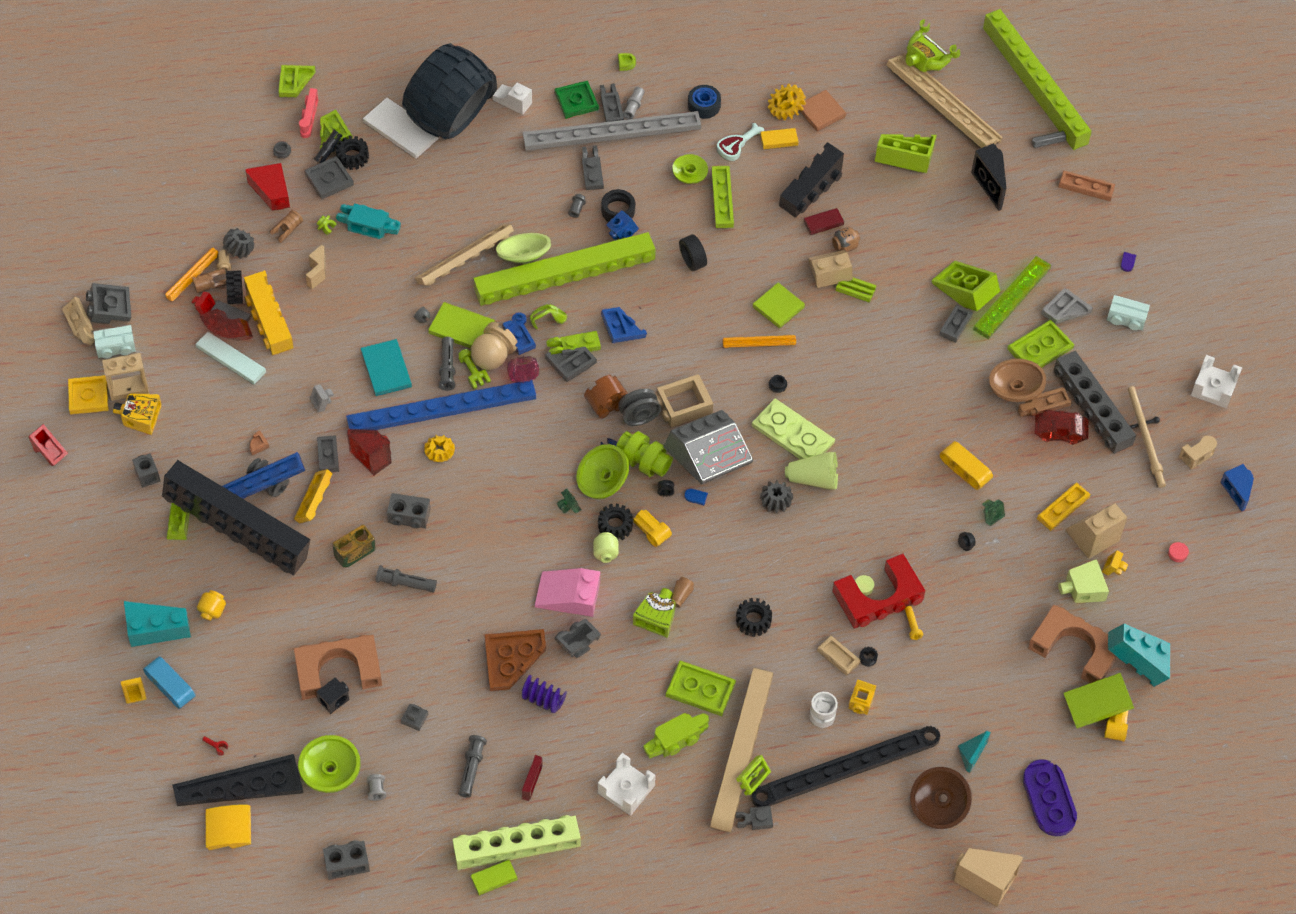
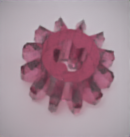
[507,355,539,383]

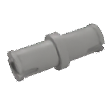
[623,87,645,119]

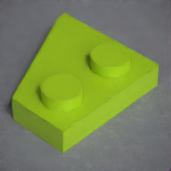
[279,65,316,97]
[320,109,353,149]

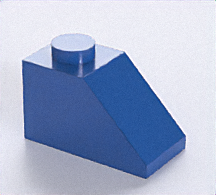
[1220,464,1254,512]

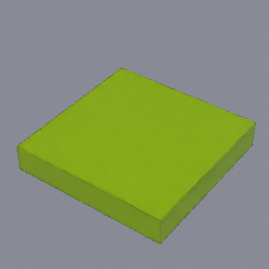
[753,282,805,329]

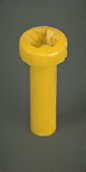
[905,606,923,640]

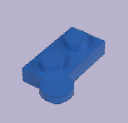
[502,312,536,355]

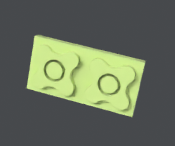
[752,398,835,460]

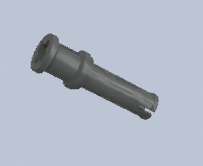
[438,337,456,391]
[376,565,437,593]
[458,735,487,798]

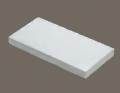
[363,98,440,159]

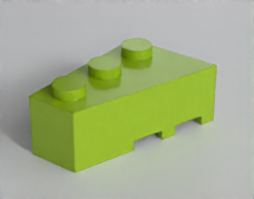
[875,134,937,173]

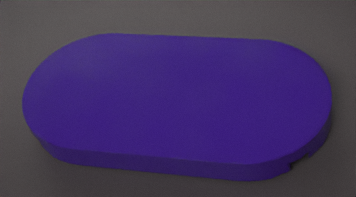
[1023,759,1077,836]

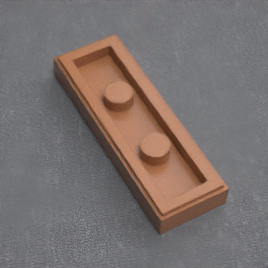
[1058,170,1115,201]

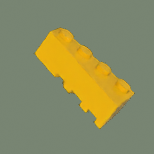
[244,270,293,355]

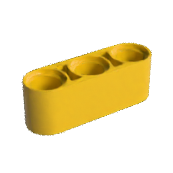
[939,441,993,490]

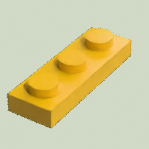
[294,469,333,524]

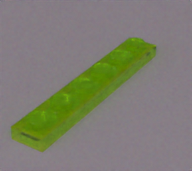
[973,256,1051,340]

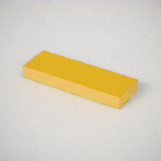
[1037,482,1091,531]

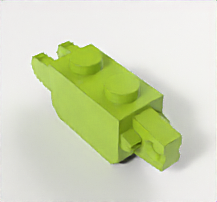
[643,713,709,759]

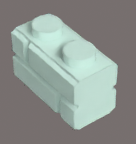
[1107,295,1150,331]
[93,325,136,359]

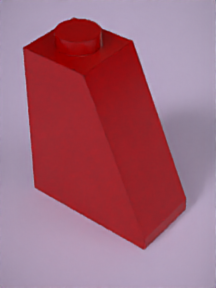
[245,163,290,211]

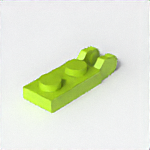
[546,331,601,355]

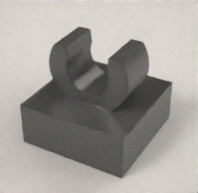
[401,704,428,731]

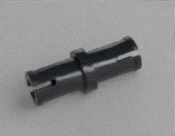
[313,129,343,163]

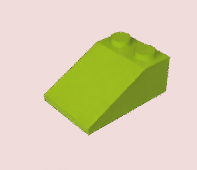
[931,261,1000,311]

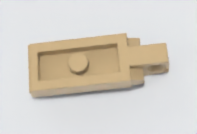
[62,297,95,346]

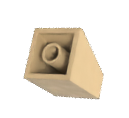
[1065,503,1127,559]
[953,848,1023,907]

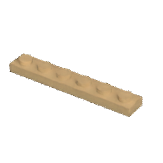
[415,224,514,286]

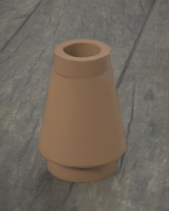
[671,577,694,608]

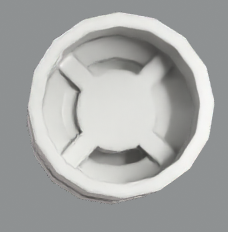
[809,692,838,728]

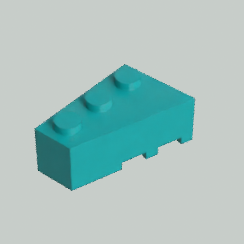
[124,601,191,647]
[1108,623,1170,687]

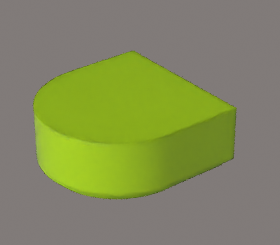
[618,53,636,71]

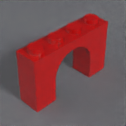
[832,553,926,629]

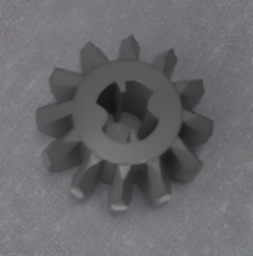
[223,228,255,259]
[760,480,793,514]

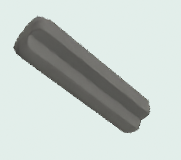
[1031,131,1066,148]

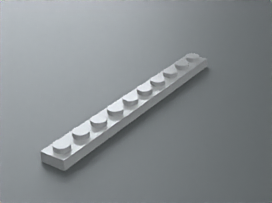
[523,111,701,151]

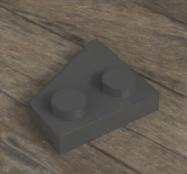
[545,347,597,382]

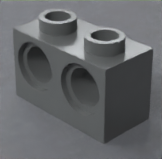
[387,493,431,528]
[323,840,370,880]

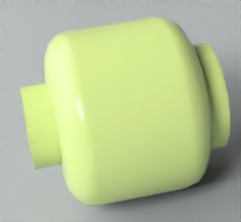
[593,532,619,563]

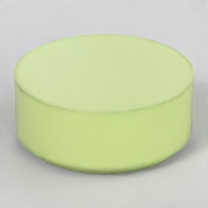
[855,575,874,596]

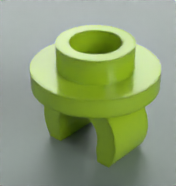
[316,215,337,235]

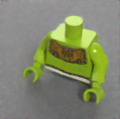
[905,19,960,72]

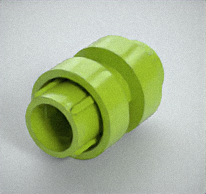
[616,431,673,477]

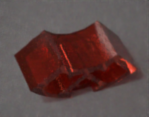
[200,309,254,341]
[1035,410,1089,445]

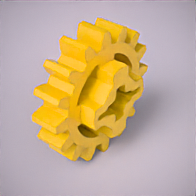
[768,84,806,121]

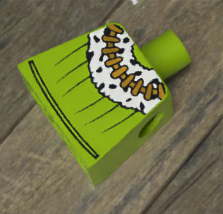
[633,588,676,638]

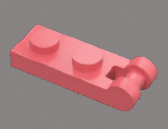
[299,88,319,138]

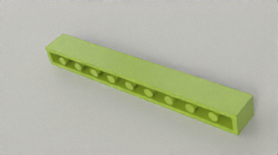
[983,9,1092,150]
[473,232,656,306]

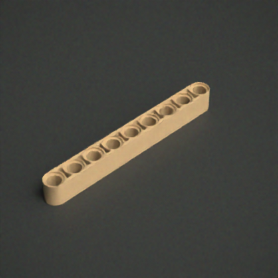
[710,668,773,833]

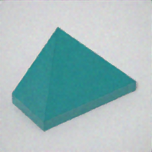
[958,731,991,773]

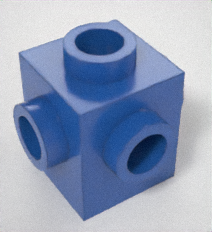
[606,210,639,241]

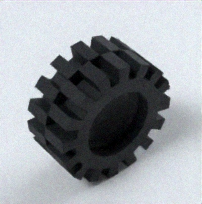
[336,136,369,170]
[226,270,243,304]
[598,503,633,541]
[736,598,772,637]

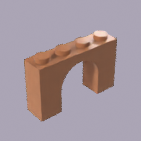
[1028,605,1118,683]
[294,634,382,700]

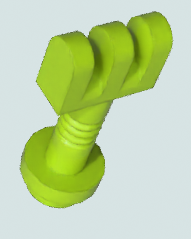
[458,349,491,389]

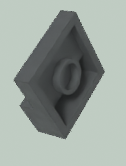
[86,283,131,324]

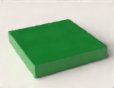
[554,80,599,119]

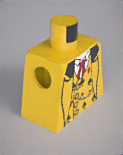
[113,394,162,435]

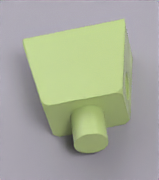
[1058,560,1109,603]

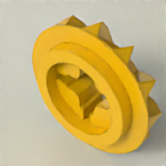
[424,435,455,462]

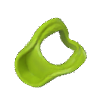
[530,304,567,329]

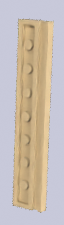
[886,53,1003,148]

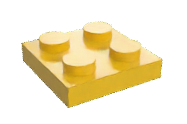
[68,375,109,415]

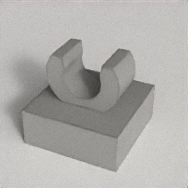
[310,385,334,412]

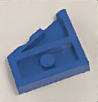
[601,307,647,343]

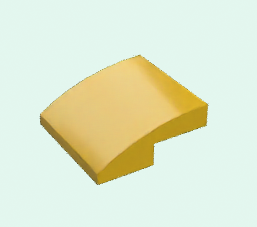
[206,805,251,850]

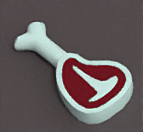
[717,123,764,161]

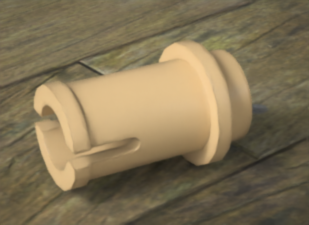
[216,250,231,274]

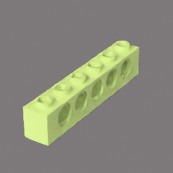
[453,815,581,870]

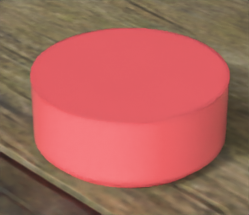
[1168,542,1189,562]

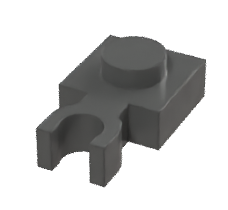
[736,806,773,830]

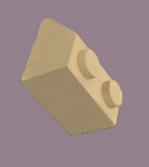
[808,250,853,288]

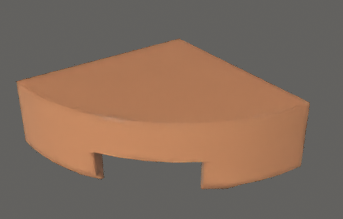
[249,430,269,455]

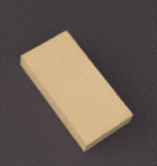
[817,636,861,676]

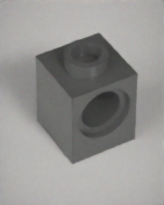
[132,453,160,488]

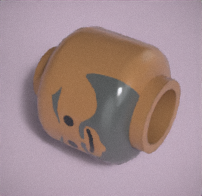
[832,227,860,252]

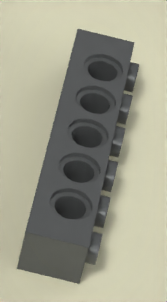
[1054,350,1136,454]

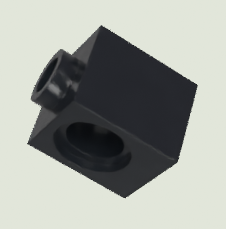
[316,677,349,714]

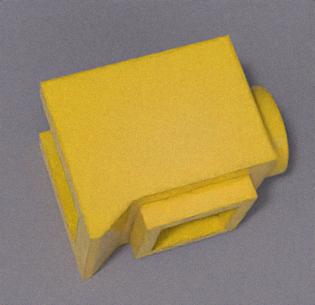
[848,679,876,715]

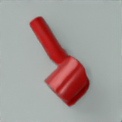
[202,736,228,756]

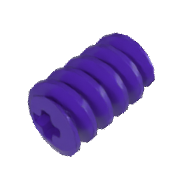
[522,675,567,713]

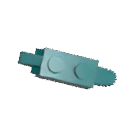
[336,203,401,239]

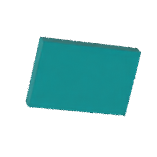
[361,339,412,396]

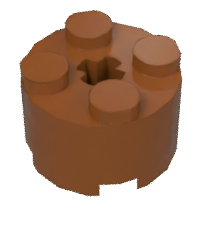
[584,374,628,419]

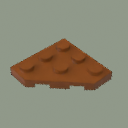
[484,629,546,691]

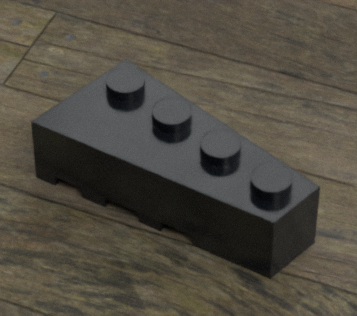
[779,142,844,218]

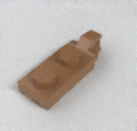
[1018,387,1072,417]

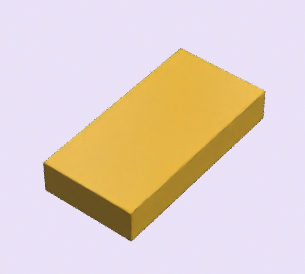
[760,128,799,149]

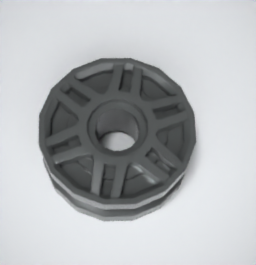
[618,388,661,426]

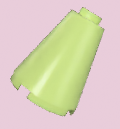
[785,452,838,490]

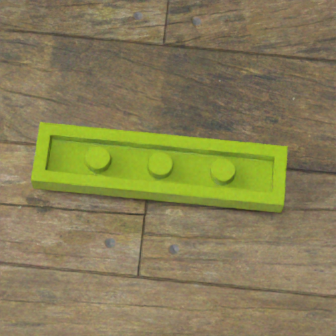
[711,166,734,228]

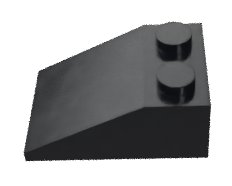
[971,143,1007,211]

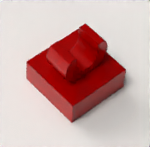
[192,292,216,319]

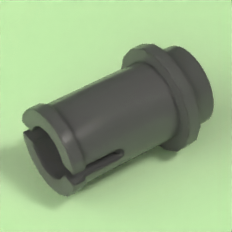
[568,194,586,218]

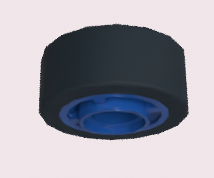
[688,85,721,119]

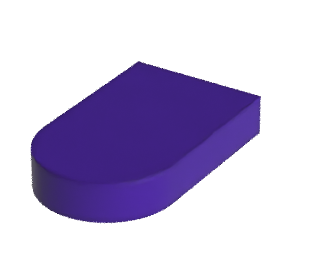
[1121,252,1137,272]

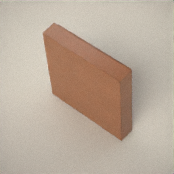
[799,90,846,131]

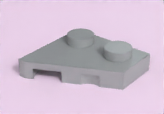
[1041,288,1093,324]

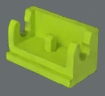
[167,503,190,540]

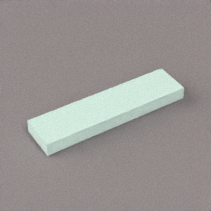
[196,332,266,384]

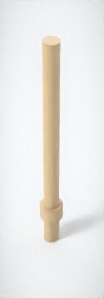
[1127,386,1166,488]

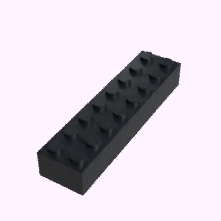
[162,460,311,576]

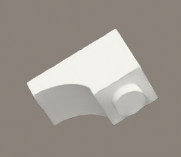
[493,83,532,115]

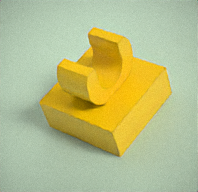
[1102,550,1128,576]

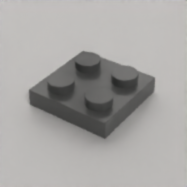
[305,156,354,199]

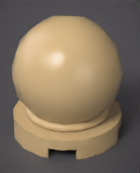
[471,322,517,370]

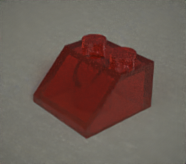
[347,429,392,476]

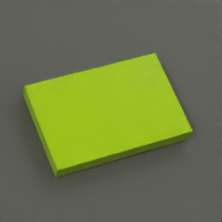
[428,302,495,349]
[1007,320,1075,368]
[665,660,736,716]
[1063,673,1134,729]

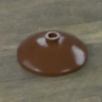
[910,767,972,829]

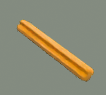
[165,247,218,302]
[722,335,796,348]

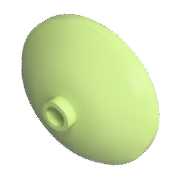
[496,233,551,264]

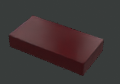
[804,208,844,235]
[522,755,543,801]

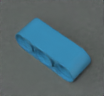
[143,656,196,709]

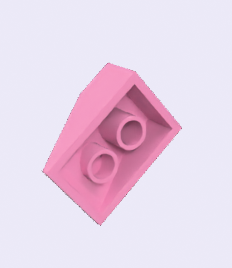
[535,568,600,617]

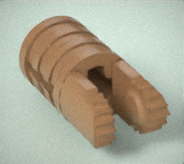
[269,210,303,243]
[192,268,226,293]

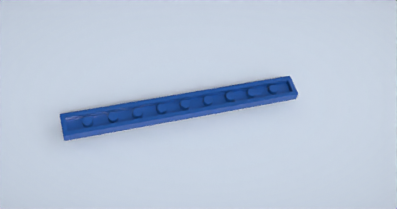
[346,380,536,435]

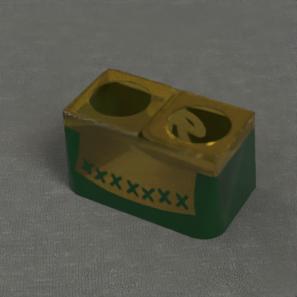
[332,524,376,568]

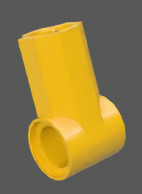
[633,509,672,547]
[1104,711,1128,742]

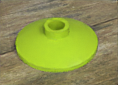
[672,154,708,184]

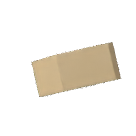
[306,245,326,290]

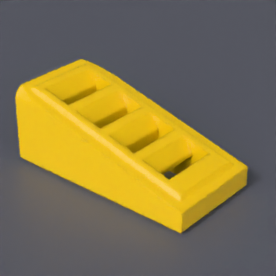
[121,677,147,704]

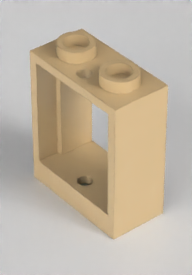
[102,353,149,401]
[657,374,714,428]

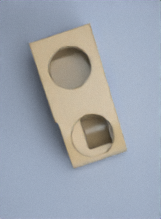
[1179,436,1217,470]

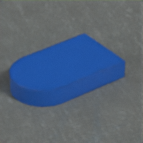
[684,489,708,506]

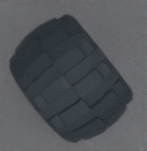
[402,43,494,140]

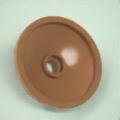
[989,359,1046,402]

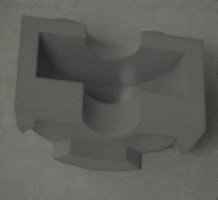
[555,618,601,658]

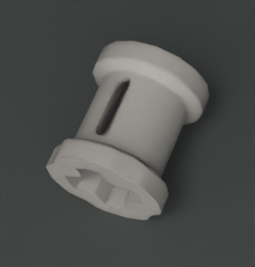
[367,774,386,801]

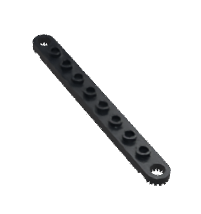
[752,726,941,807]

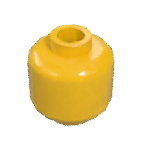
[197,590,226,621]

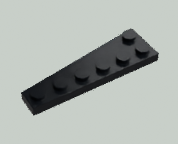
[172,754,304,806]

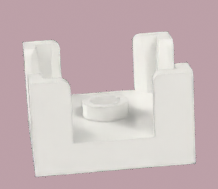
[1191,355,1242,408]
[598,753,656,816]

